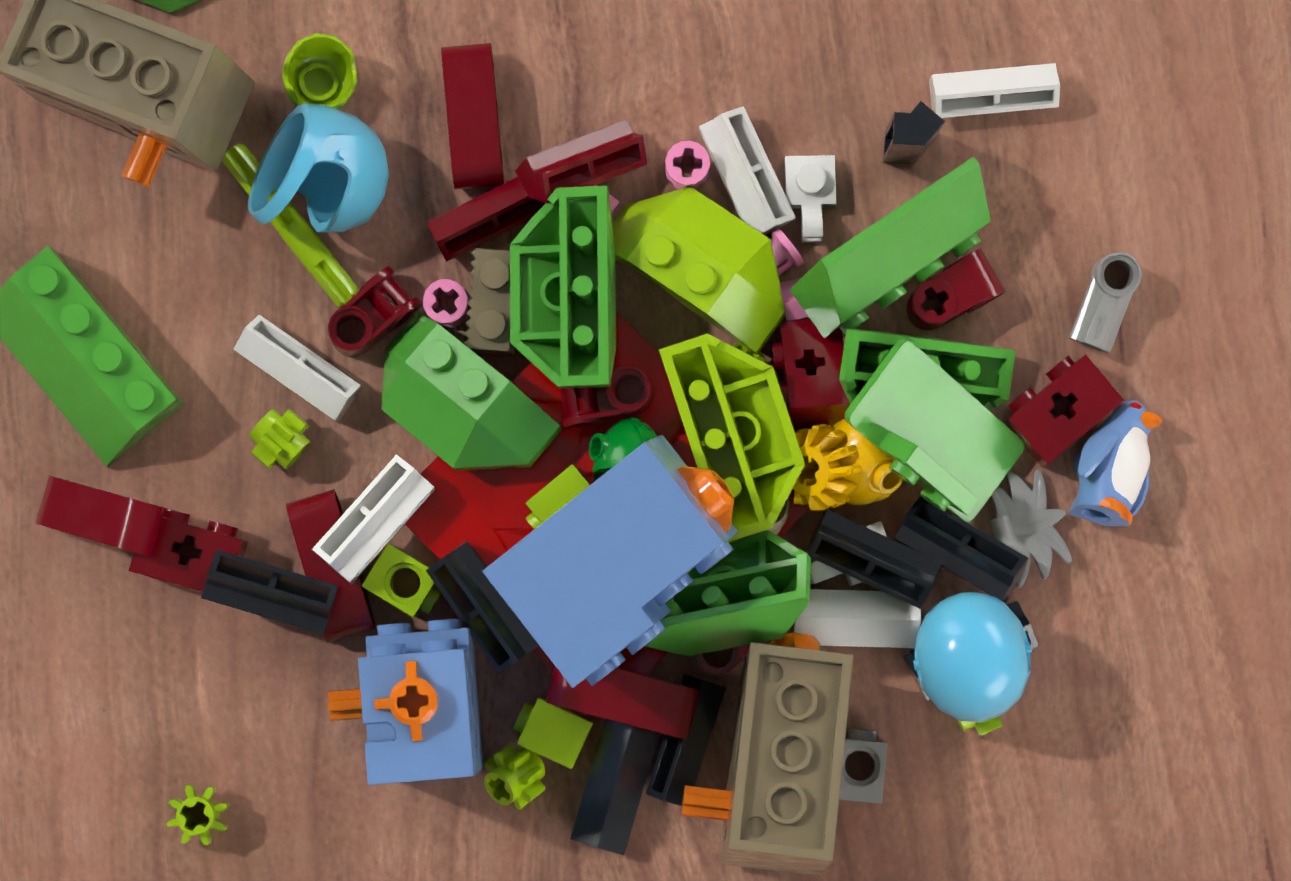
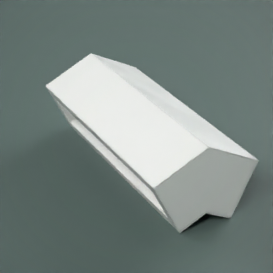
[929,63,1060,118]
[699,106,796,235]
[233,315,361,422]
[312,454,435,584]
[793,589,921,648]

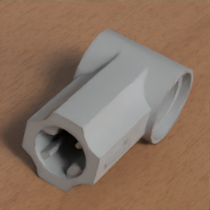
[1068,252,1142,353]

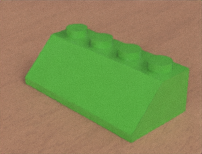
[789,156,991,339]
[0,246,185,467]

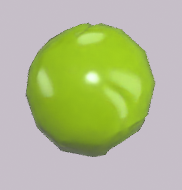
[282,33,357,109]

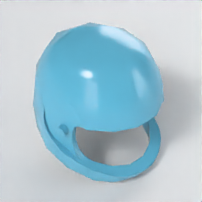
[248,103,389,232]
[913,592,1032,722]

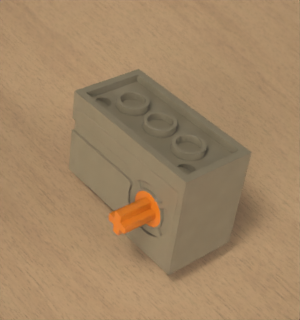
[0,0,255,188]
[681,633,854,876]

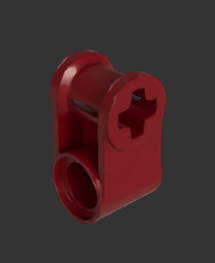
[906,248,1006,331]
[328,266,423,357]
[554,366,653,428]

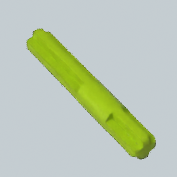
[222,143,360,308]

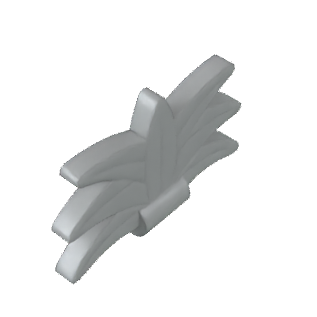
[989,470,1072,588]

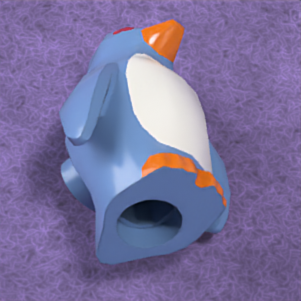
[1069,400,1163,527]

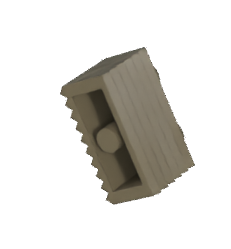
[464,248,517,357]

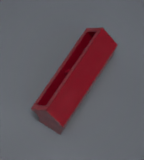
[515,119,647,203]
[426,177,546,262]

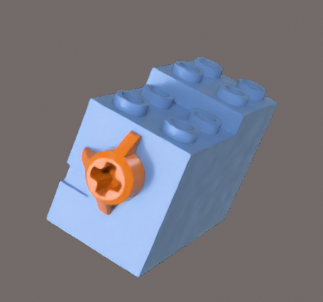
[482,435,739,688]
[328,619,485,785]

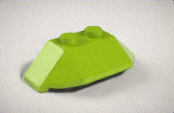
[612,186,786,354]
[659,333,805,543]

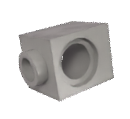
[839,728,888,804]

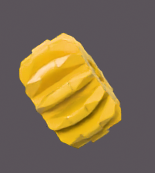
[792,424,862,511]

